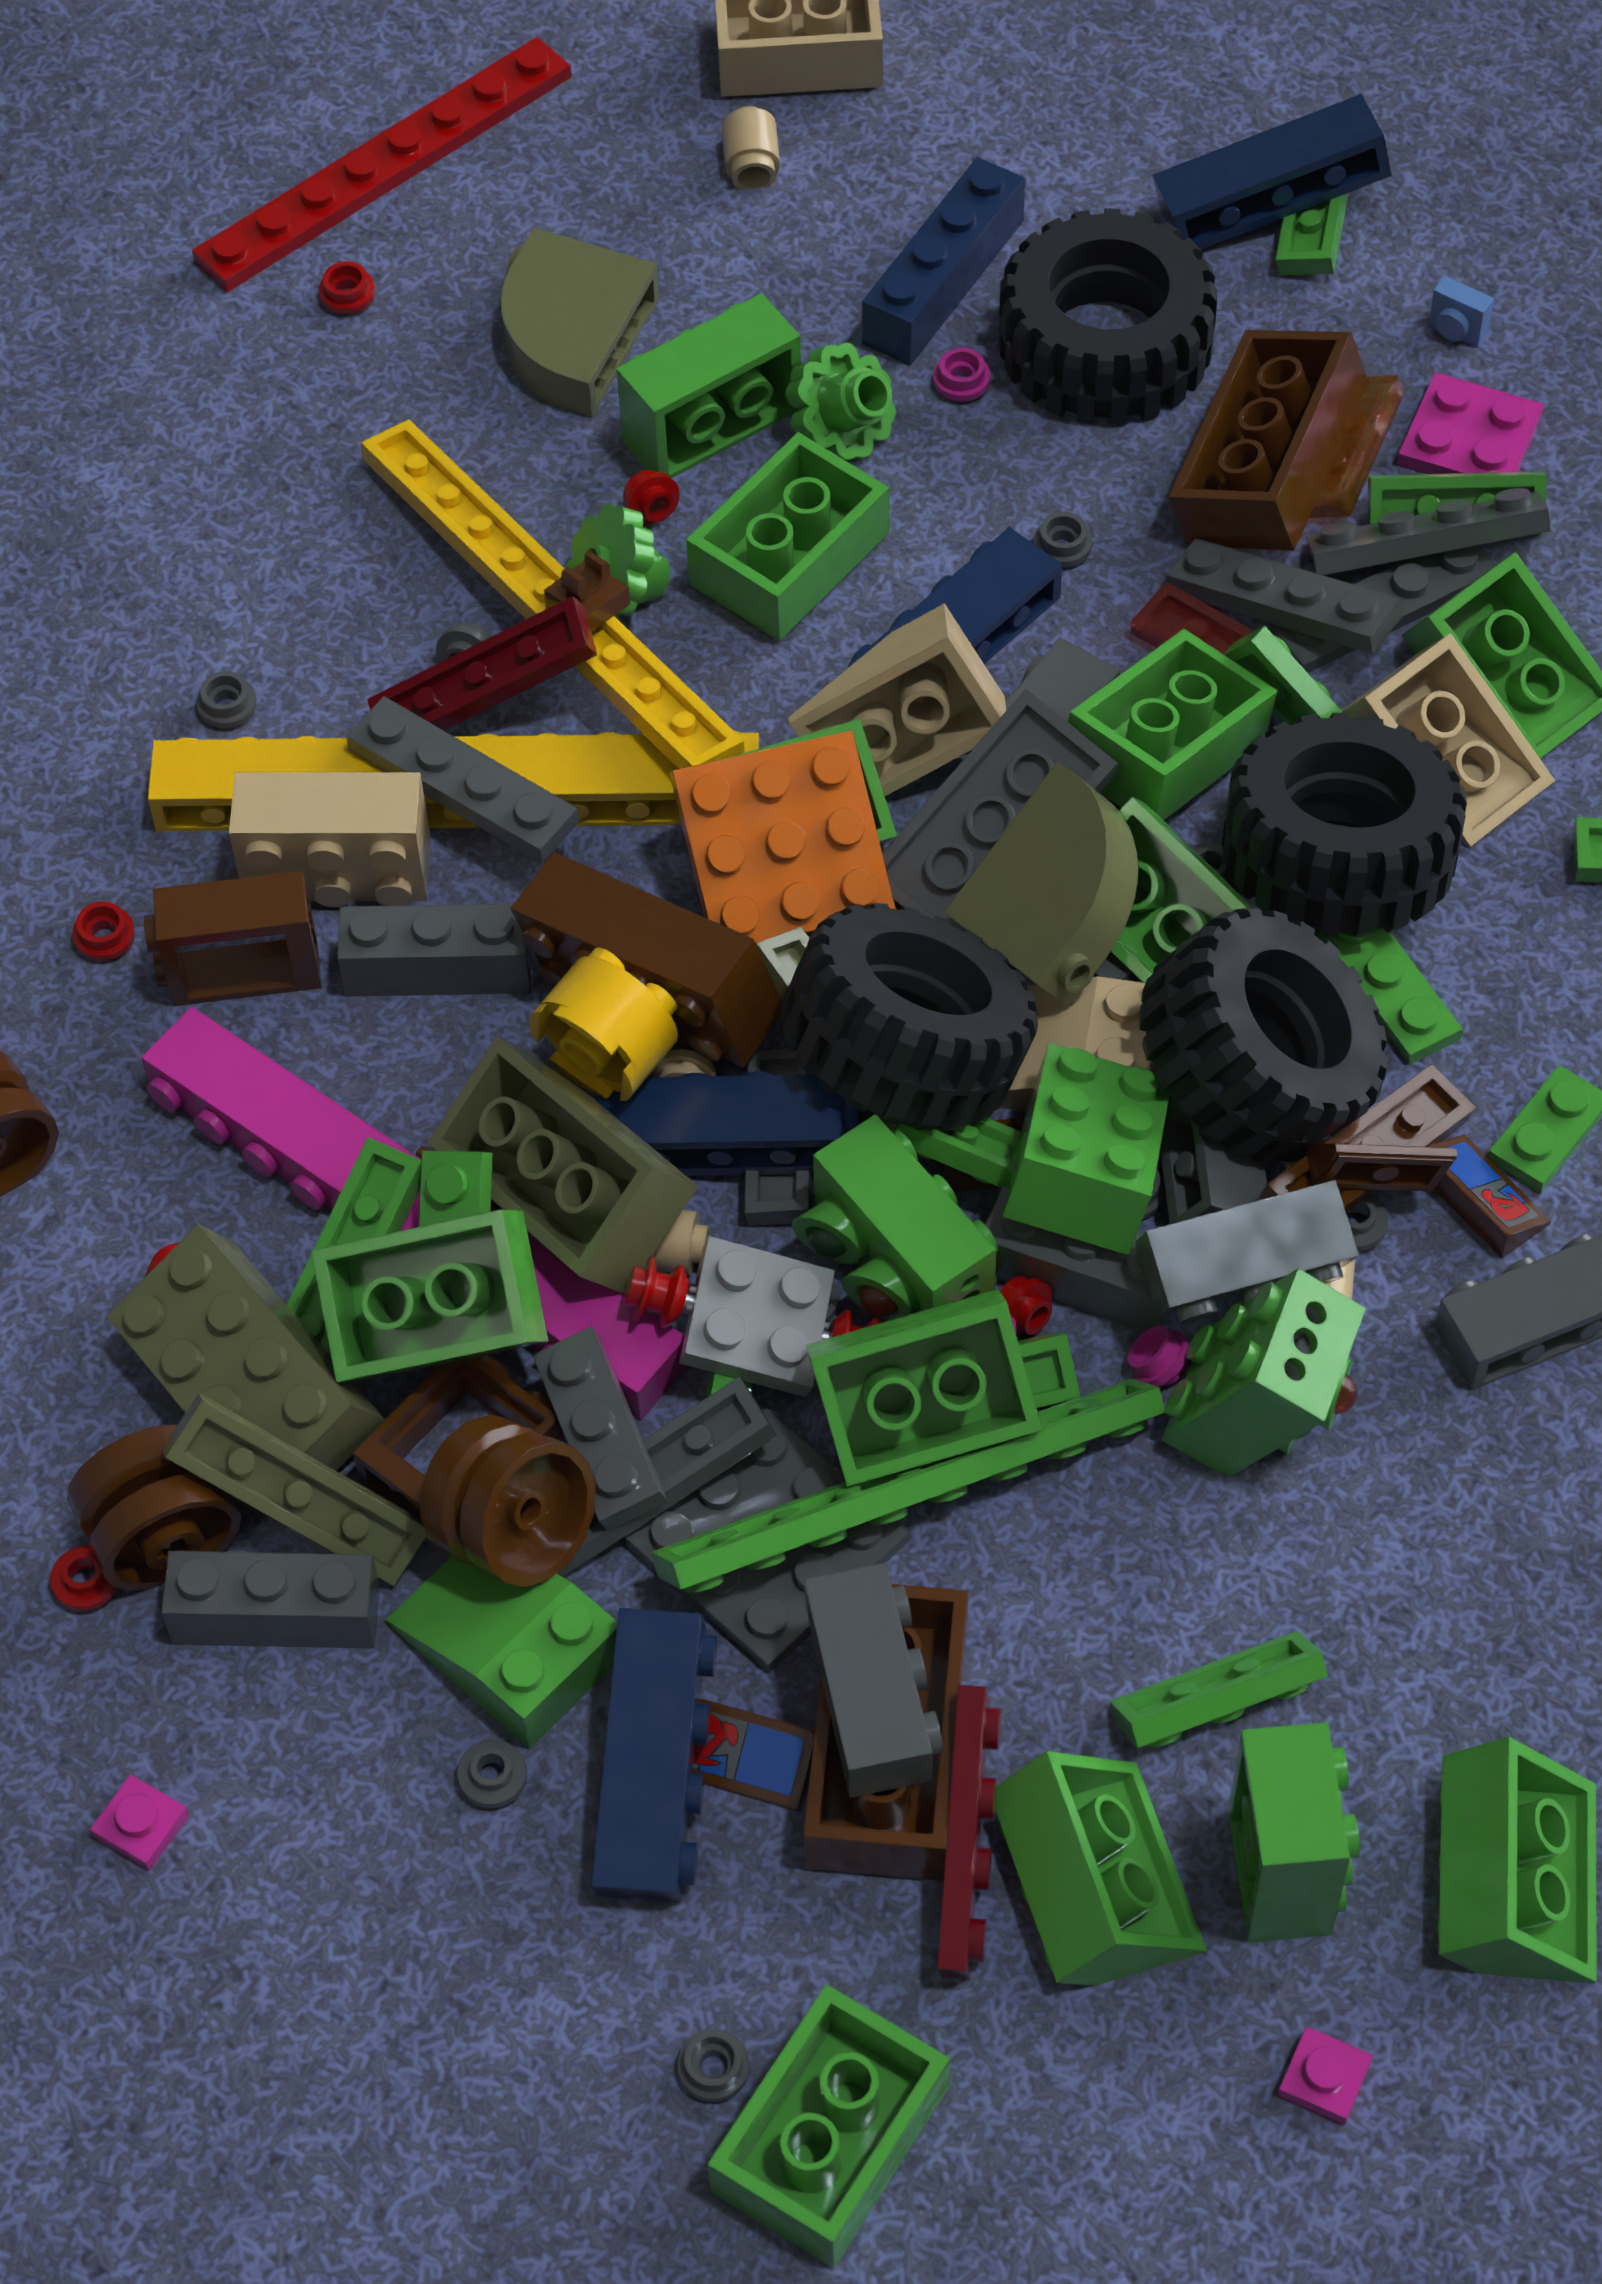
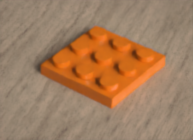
[670,730,896,943]

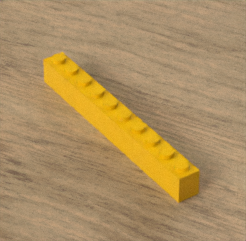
[148,731,759,832]

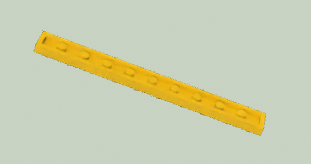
[361,419,745,769]

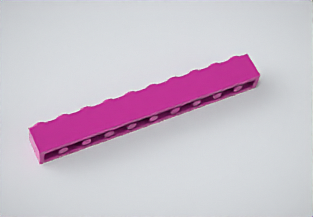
[141,1006,688,1421]

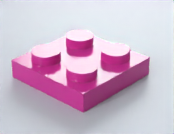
[1397,372,1544,474]

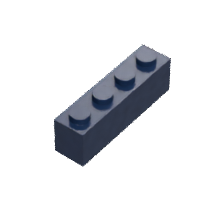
[1152,94,1392,250]
[862,157,1025,366]
[848,527,1062,668]
[595,1071,859,1176]
[591,1608,717,1903]

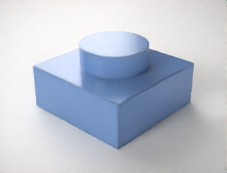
[1428,276,1495,348]

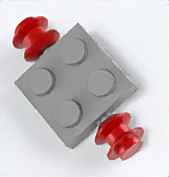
[623,1236,879,1397]

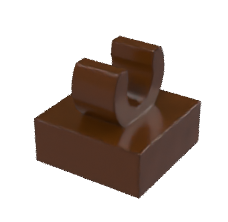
[544,551,630,632]

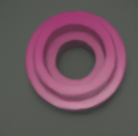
[934,347,990,402]
[1127,1326,1190,1387]

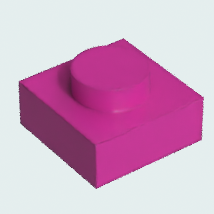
[90,1774,190,1871]
[1278,2026,1373,2126]

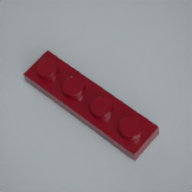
[367,596,597,731]
[938,1685,1001,1980]

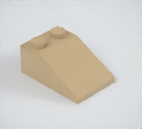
[788,603,1006,796]
[1342,633,1555,848]
[1000,976,1151,1112]

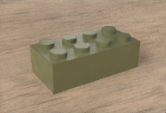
[427,1036,699,1294]
[106,1224,385,1471]

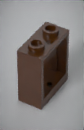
[144,871,322,1006]
[353,1354,564,1519]

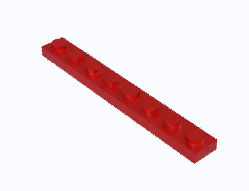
[192,37,572,293]

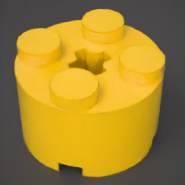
[528,947,678,1101]

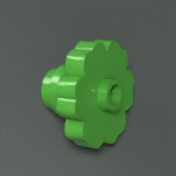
[786,342,896,461]
[565,503,670,619]

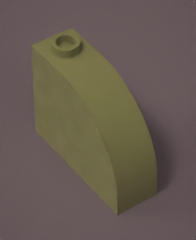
[501,227,659,418]
[944,761,1138,1007]

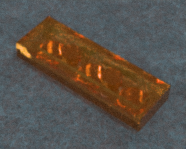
[1309,375,1405,518]

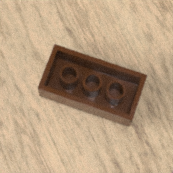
[1168,330,1369,551]
[510,852,782,1068]
[804,1584,969,1881]

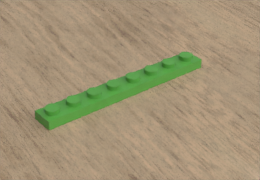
[651,1378,1165,1593]

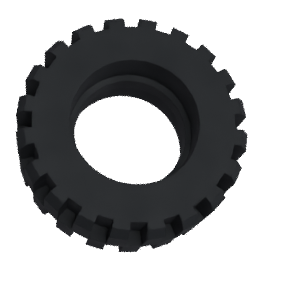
[998,208,1218,426]
[1221,713,1467,938]
[780,903,1038,1131]
[1139,908,1388,1164]

